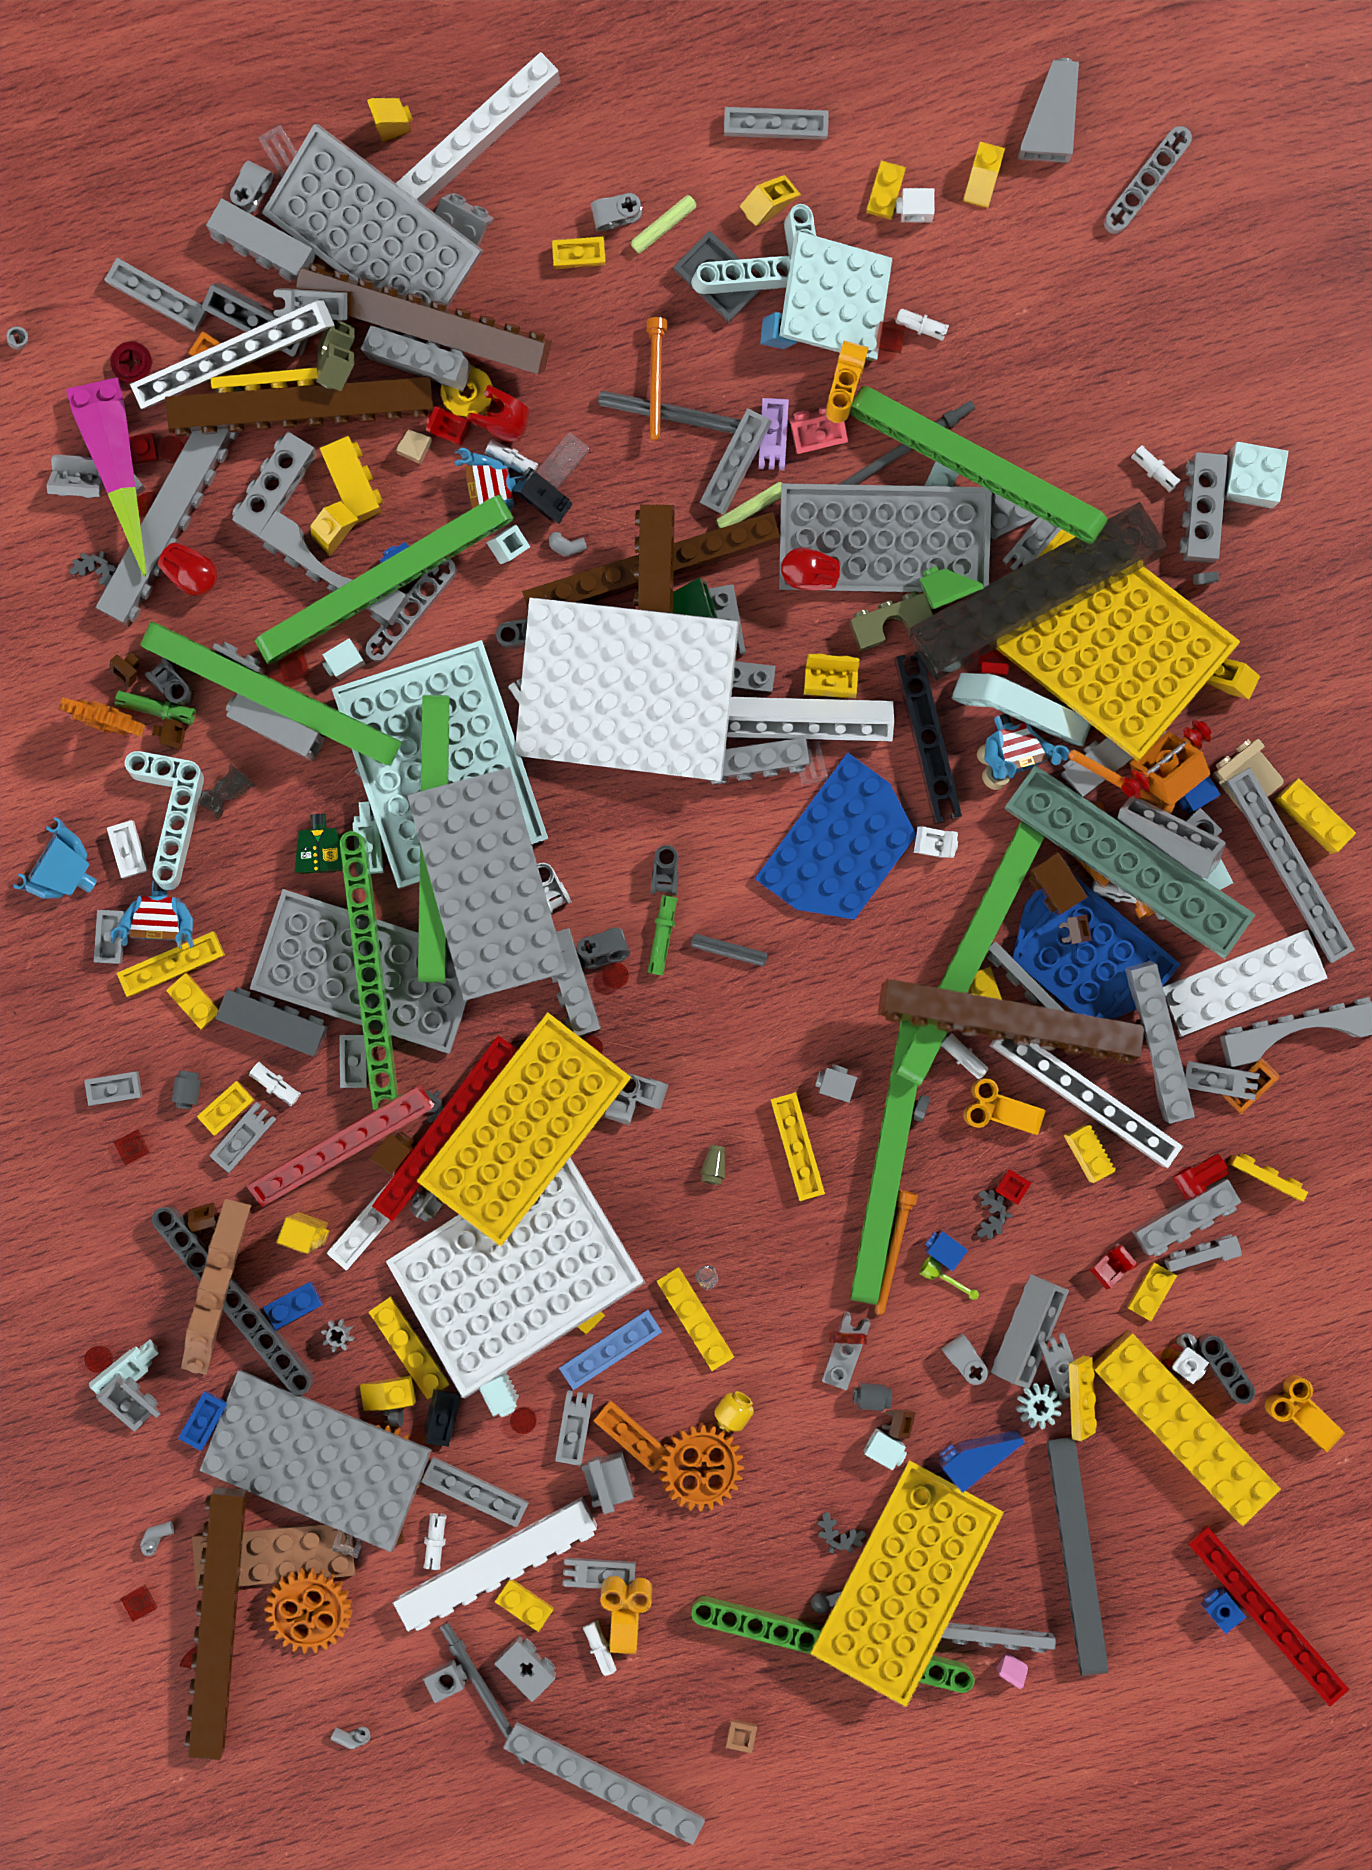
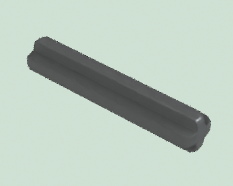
[691,934,768,966]

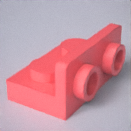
[788,405,848,454]

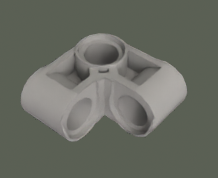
[604,1073,669,1125]

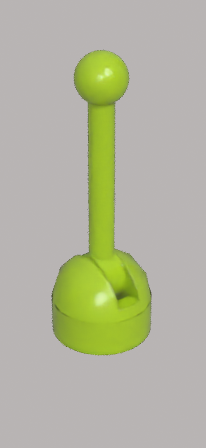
[919,1256,979,1300]

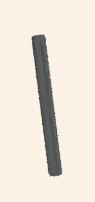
[598,390,741,434]

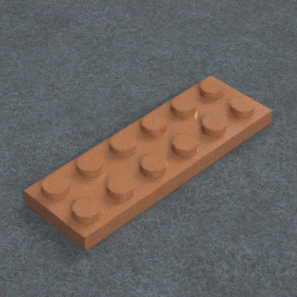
[192,1523,356,1590]

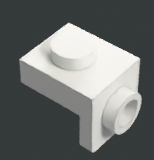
[914,827,958,858]
[1172,1347,1209,1384]

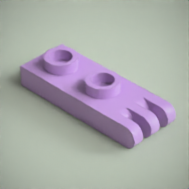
[758,398,789,470]

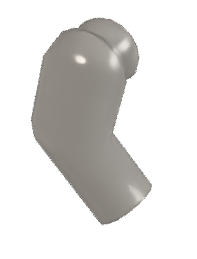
[549,532,588,557]
[140,1521,174,1556]
[330,1726,371,1749]

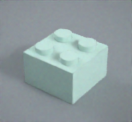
[1224,442,1289,509]

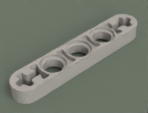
[1104,126,1192,234]
[366,559,457,662]

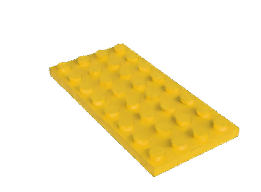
[417,1012,632,1247]
[810,1460,1004,1707]

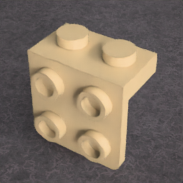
[1211,738,1284,812]

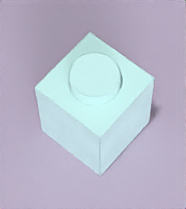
[486,525,530,564]
[322,638,366,681]
[863,1428,907,1470]

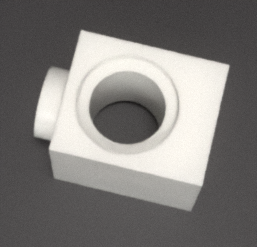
[896,188,934,222]

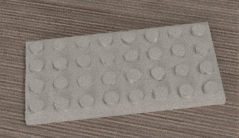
[262,124,483,308]
[779,484,992,593]
[407,767,567,1001]
[250,889,468,1054]
[200,1370,431,1552]

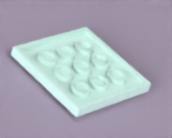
[779,231,892,361]

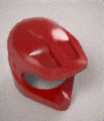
[466,385,530,442]
[158,543,217,597]
[781,547,840,591]

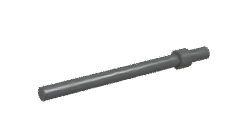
[838,400,975,485]
[439,1621,528,1765]

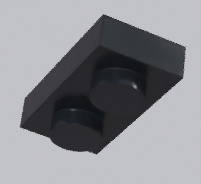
[421,1389,461,1447]

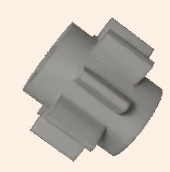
[321,1318,355,1352]

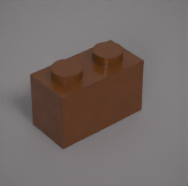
[1029,853,1088,916]
[370,1131,415,1175]

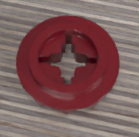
[110,341,153,384]

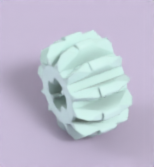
[1016,1383,1062,1429]

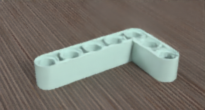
[691,204,816,294]
[952,673,1091,746]
[125,751,204,890]

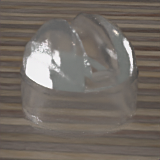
[696,1266,718,1289]

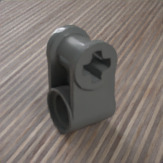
[145,657,194,707]
[651,845,679,896]
[577,928,630,969]

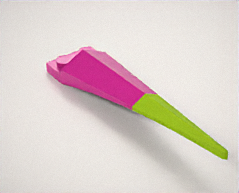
[66,378,147,577]

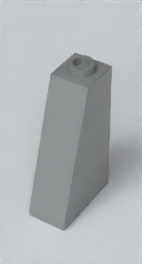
[1018,58,1079,163]
[226,694,325,762]

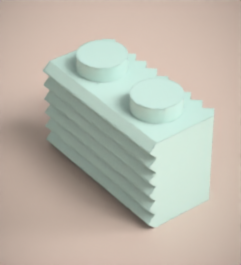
[479,1372,519,1417]

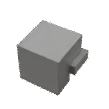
[581,1451,634,1514]

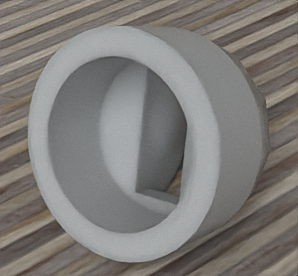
[6,327,28,350]
[1175,1332,1198,1353]

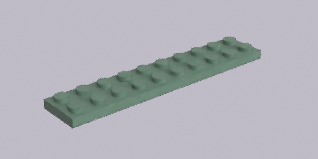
[1004,765,1256,959]

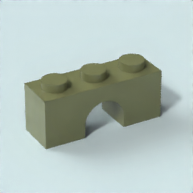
[317,320,354,391]
[849,592,935,653]

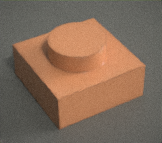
[726,1719,757,1753]

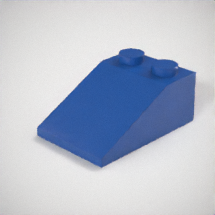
[937,1430,1025,1493]

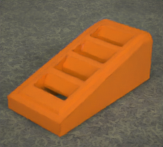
[1222,1057,1279,1114]

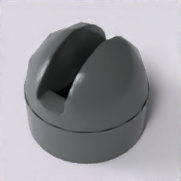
[383,1407,404,1427]

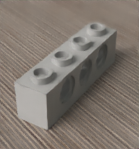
[232,431,318,540]
[1179,452,1228,564]

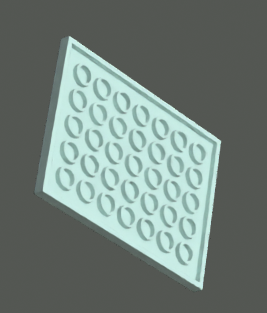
[332,640,548,889]

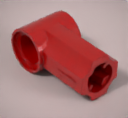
[1172,1154,1230,1200]

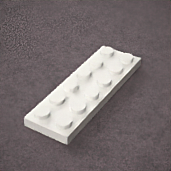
[1163,930,1327,1037]

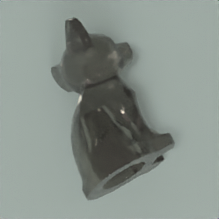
[198,764,256,819]

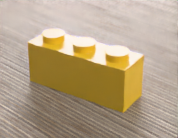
[320,436,384,524]
[1274,778,1356,854]
[277,1212,330,1254]

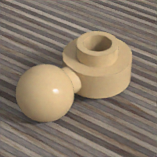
[977,744,1010,790]

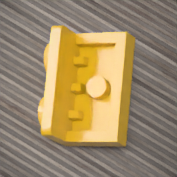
[804,653,860,699]

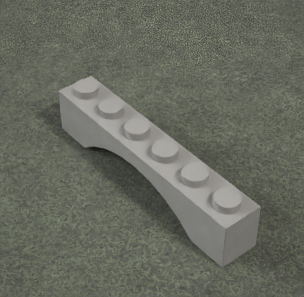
[259,511,409,626]
[1125,961,1195,1124]
[1220,997,1372,1067]

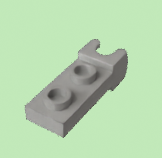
[273,288,347,320]
[1164,1234,1242,1272]
[822,1312,871,1390]

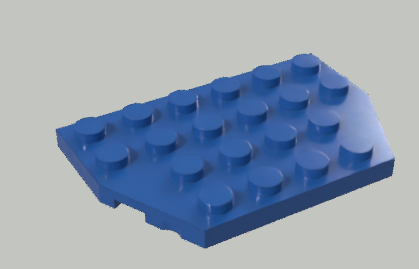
[755,752,916,920]
[1012,873,1181,1020]

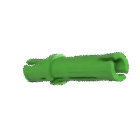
[115,690,196,725]
[647,895,678,976]

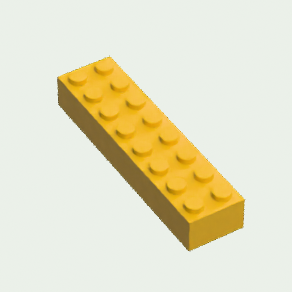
[1093,1330,1281,1526]

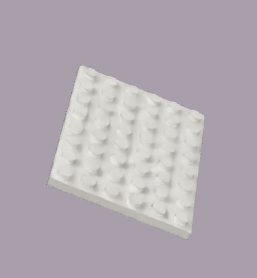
[515,598,739,781]
[386,1157,645,1398]

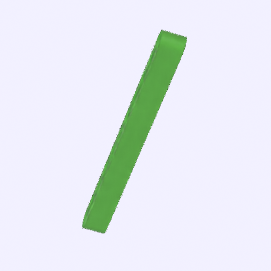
[849,386,1108,543]
[254,495,514,664]
[140,621,402,766]
[418,695,450,983]
[896,821,1045,1086]
[340,831,399,1110]
[850,1019,918,1305]
[692,1596,974,1693]

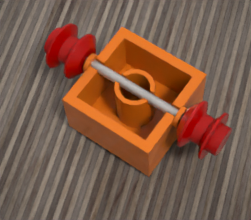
[1121,720,1211,806]

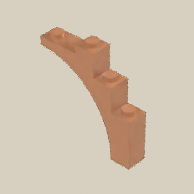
[181,1199,251,1375]

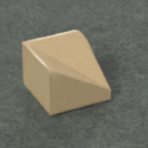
[396,430,432,464]

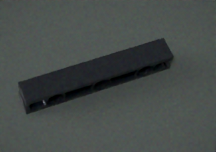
[894,651,962,824]

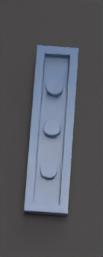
[559,1309,662,1390]

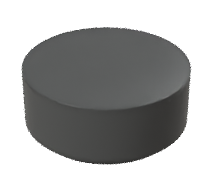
[1192,571,1220,586]
[913,1095,931,1123]

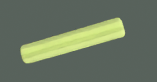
[631,195,696,253]
[716,482,782,529]

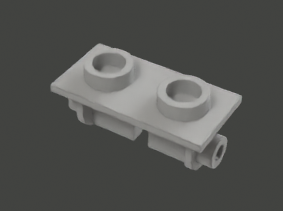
[410,1188,443,1222]

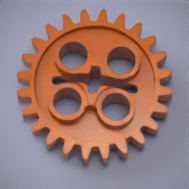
[58,697,145,737]
[658,1423,744,1512]
[264,1567,352,1654]

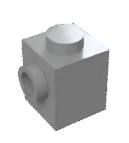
[815,1064,857,1102]

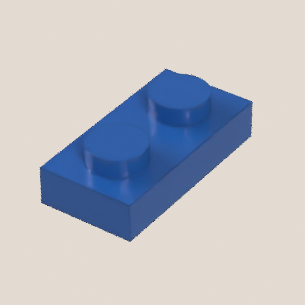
[263,1281,323,1330]
[178,1391,227,1451]

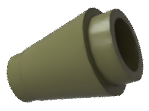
[700,1145,725,1185]

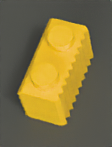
[1064,1124,1116,1183]

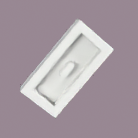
[107,820,148,879]

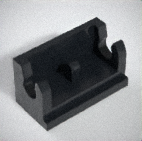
[512,467,572,524]

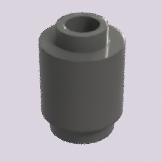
[171,1070,201,1109]
[852,1383,892,1411]

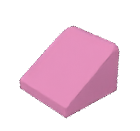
[996,1653,1028,1689]

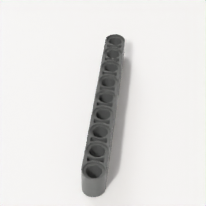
[152,1206,315,1395]
[1047,1437,1108,1677]

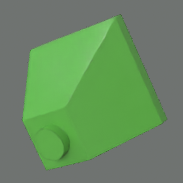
[918,566,984,609]

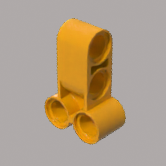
[826,340,869,423]
[963,1078,1046,1135]
[1265,1375,1345,1453]
[601,1576,652,1654]

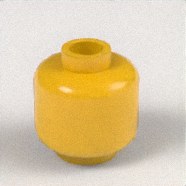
[714,1391,754,1432]

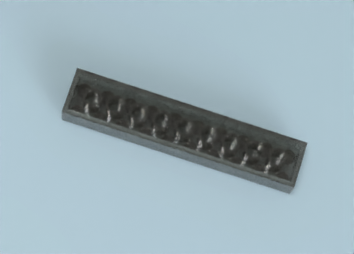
[909,502,1167,682]

